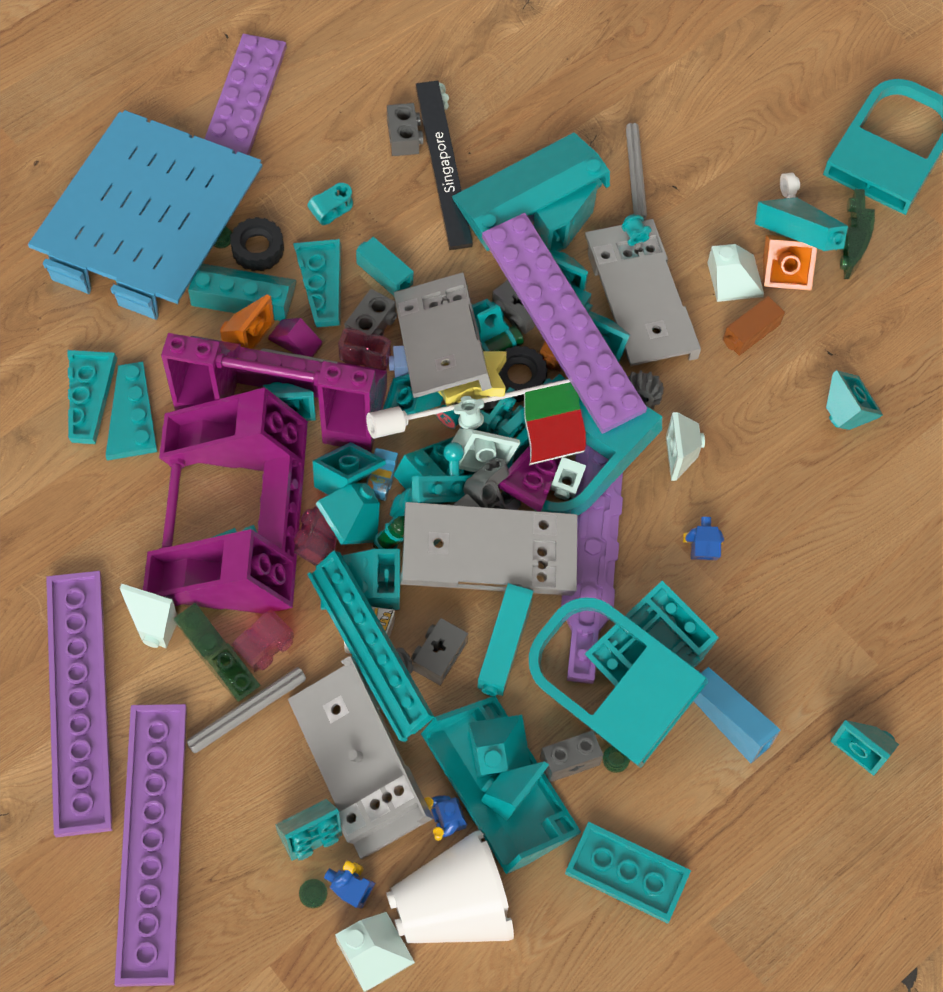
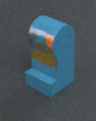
[367,448,398,501]

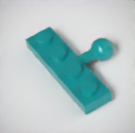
[412,442,473,503]

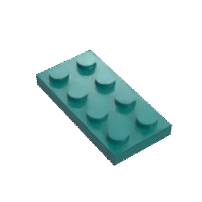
[565,822,691,924]

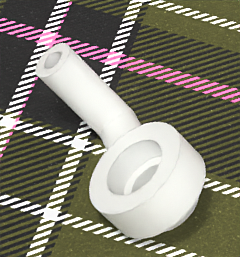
[780,172,800,198]

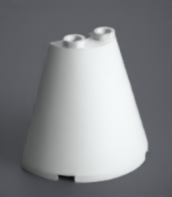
[386,830,514,943]

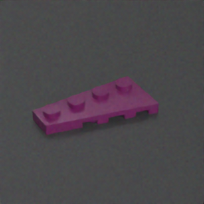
[497,446,562,512]

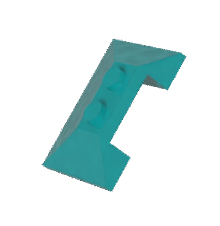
[585,581,719,687]

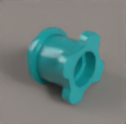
[621,214,652,246]

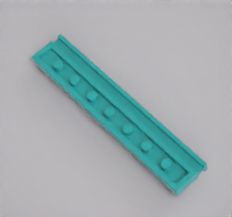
[307,550,434,742]

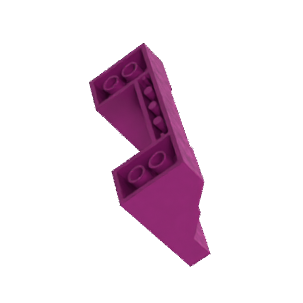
[161,333,387,453]
[142,387,308,614]

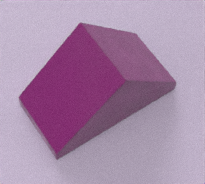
[268,318,323,357]

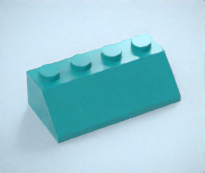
[188,264,297,321]

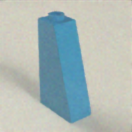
[694,667,781,764]

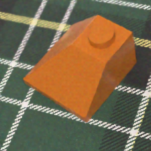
[763,235,817,290]
[220,294,274,349]

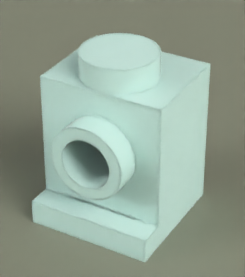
[550,457,586,500]

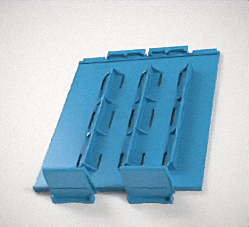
[28,110,263,320]

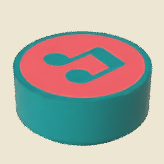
[436,405,460,429]

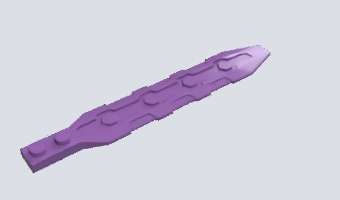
[561,445,623,684]

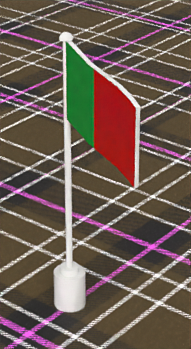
[366,379,586,465]

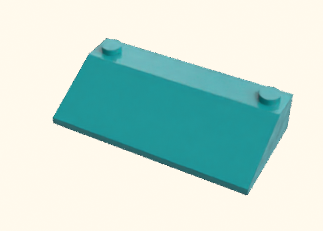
[452,132,610,251]
[421,696,581,874]

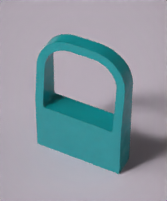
[823,79,943,215]
[507,397,663,516]
[529,598,708,768]

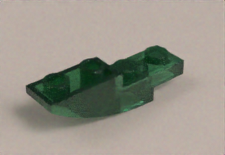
[840,189,875,280]
[173,603,261,703]

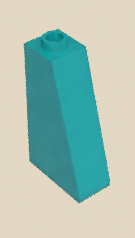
[755,197,848,251]
[477,583,534,696]

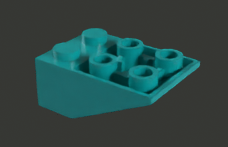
[533,182,598,252]
[393,436,476,505]
[321,549,400,610]
[275,799,342,861]

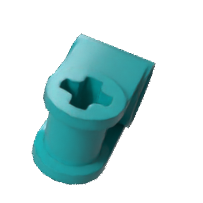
[307,183,353,226]

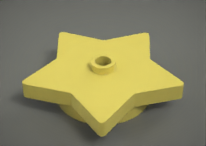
[438,351,507,406]

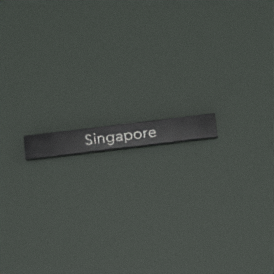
[416,80,473,250]

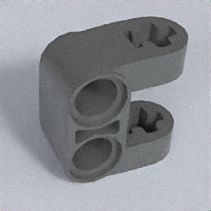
[464,459,521,510]

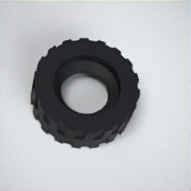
[230,217,284,271]
[498,346,547,402]

